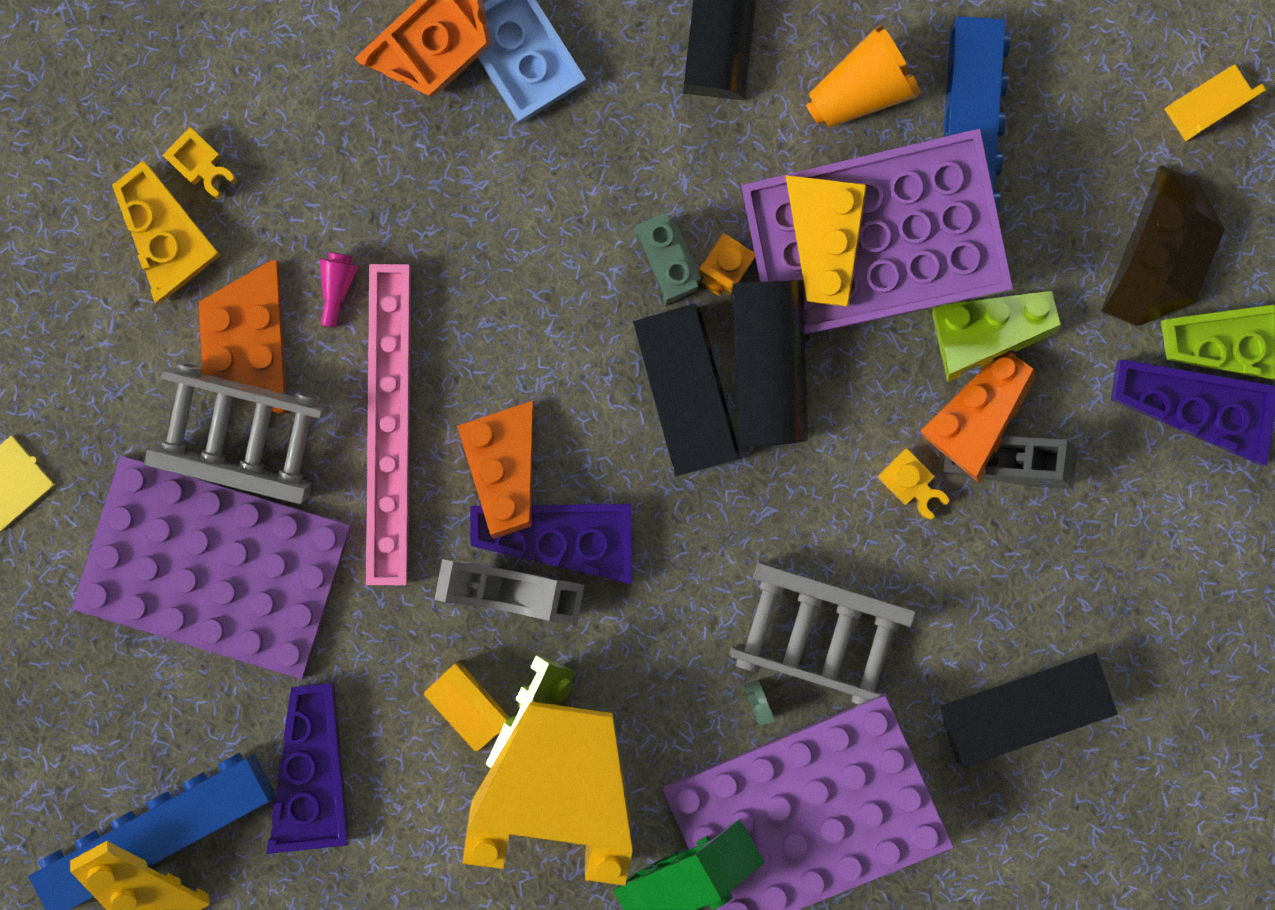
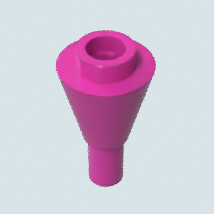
[319,252,359,327]

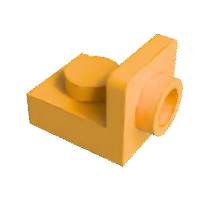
[698,233,755,296]

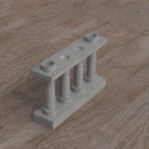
[144,363,330,504]
[729,563,915,705]

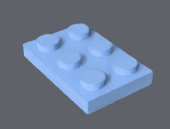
[478,0,586,125]

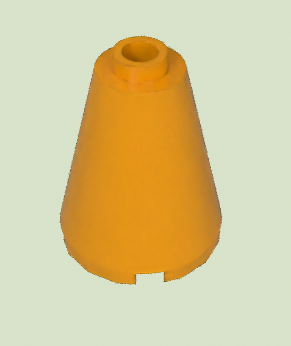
[806,25,922,128]

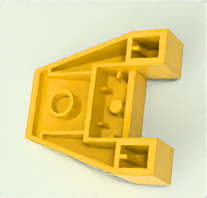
[462,701,633,886]

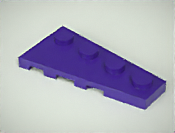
[1111,359,1275,466]
[470,504,632,584]
[266,682,350,854]

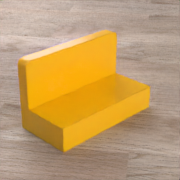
[1165,64,1267,142]
[424,661,510,751]

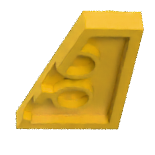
[112,160,221,305]
[785,175,867,308]
[70,841,210,910]

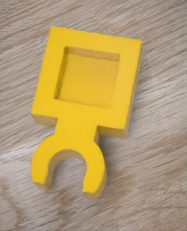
[162,127,237,199]
[877,448,950,520]

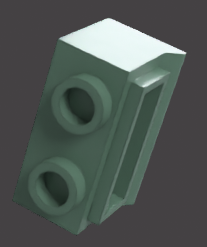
[634,213,702,306]

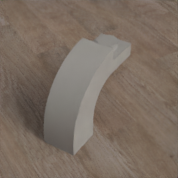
[434,559,584,625]

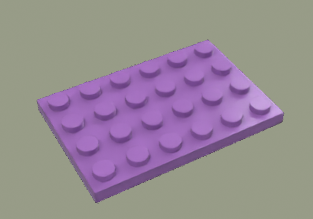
[741,129,1013,335]
[72,455,352,680]
[662,693,953,910]

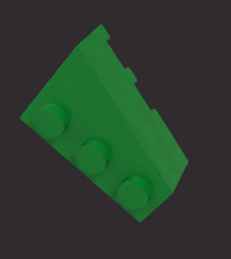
[613,819,765,910]

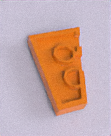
[921,351,1036,484]

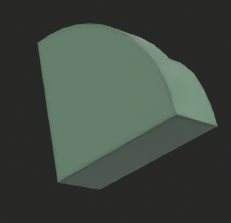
[744,680,775,726]

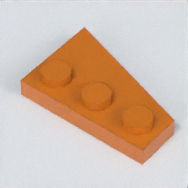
[457,400,535,539]

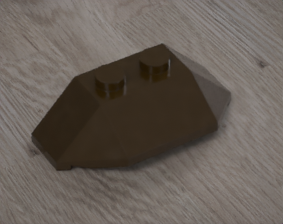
[1101,166,1225,326]

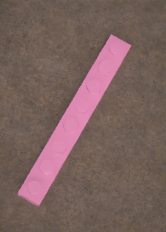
[366,264,411,585]

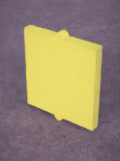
[0,436,55,531]

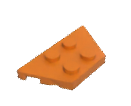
[355,0,492,97]
[199,260,287,414]

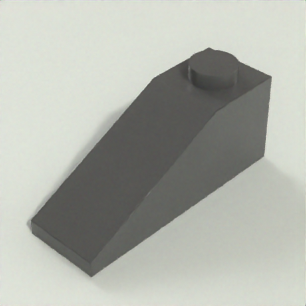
[943,436,1078,489]

